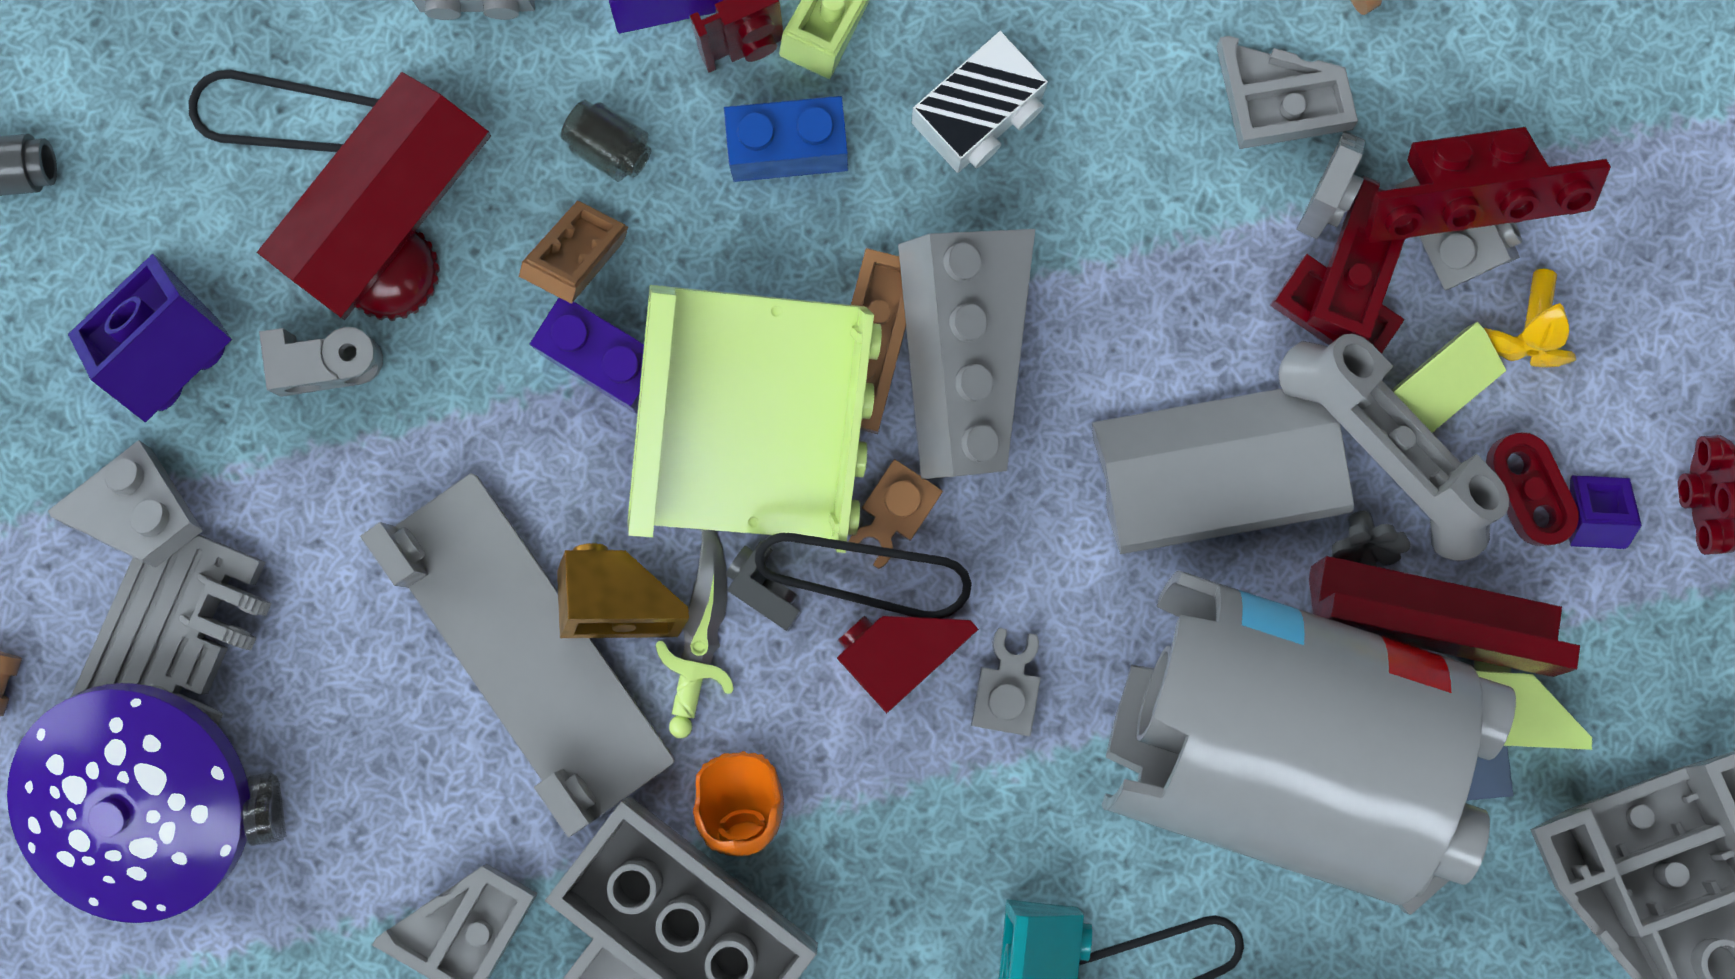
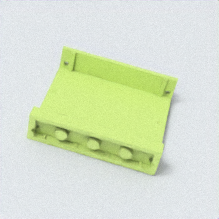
[627,285,882,553]

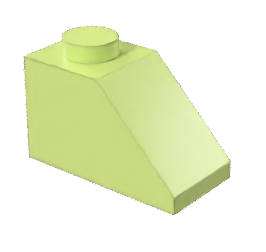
[1474,660,1592,750]

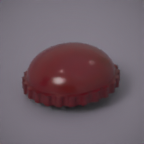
[356,232,440,321]

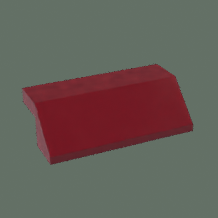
[256,72,491,320]
[1309,556,1580,677]

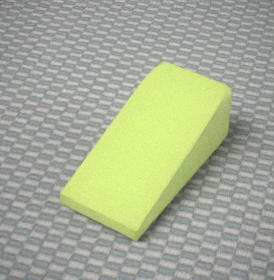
[779,0,870,79]

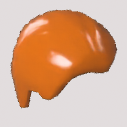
[693,751,784,856]

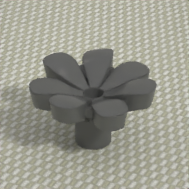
[1331,511,1411,567]

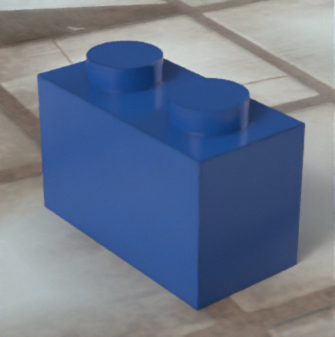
[724,96,848,182]

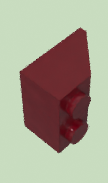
[837,616,979,714]

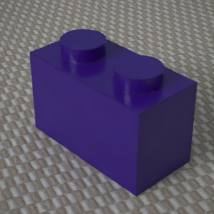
[529,298,644,414]

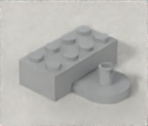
[545,796,818,979]

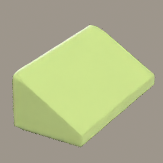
[1391,321,1506,433]

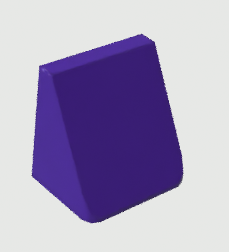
[1569,475,1642,549]

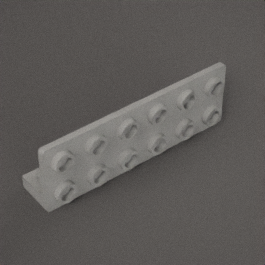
[360,474,675,838]

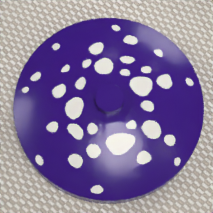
[7,683,251,923]

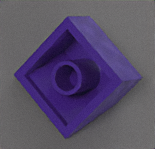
[68,254,232,423]

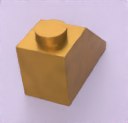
[557,543,689,638]

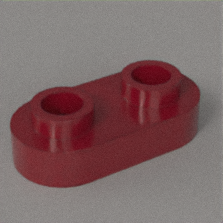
[1486,432,1579,546]

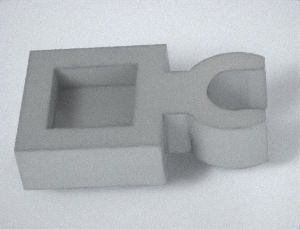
[971,628,1041,737]

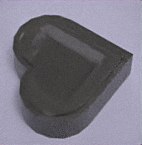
[243,772,287,846]

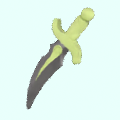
[655,529,733,738]

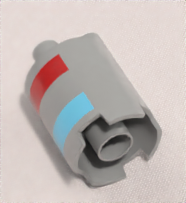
[1102,571,1516,905]

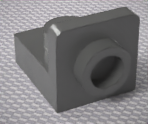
[725,541,801,632]

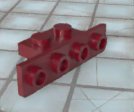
[1365,127,1611,243]

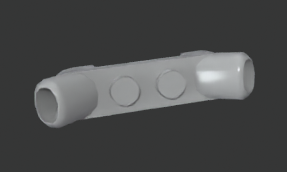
[1278,334,1509,561]

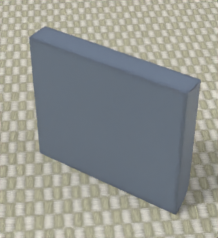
[1466,746,1513,801]

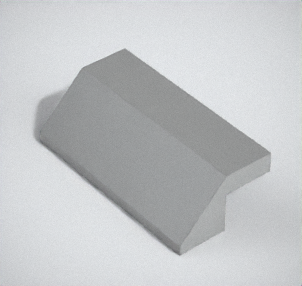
[1092,389,1354,554]

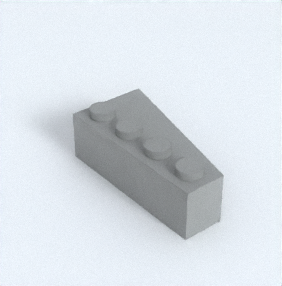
[898,229,1035,479]

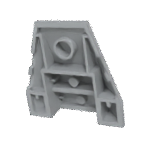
[1530,751,1735,979]

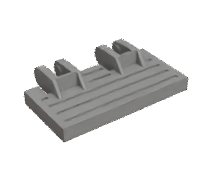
[71,534,272,725]

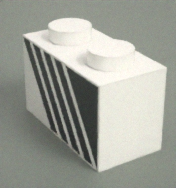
[912,31,1048,173]

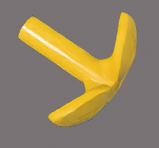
[1484,269,1576,368]

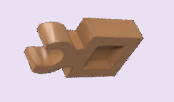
[849,459,943,569]

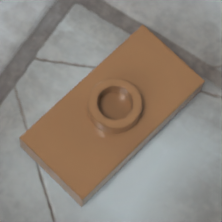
[519,200,628,304]

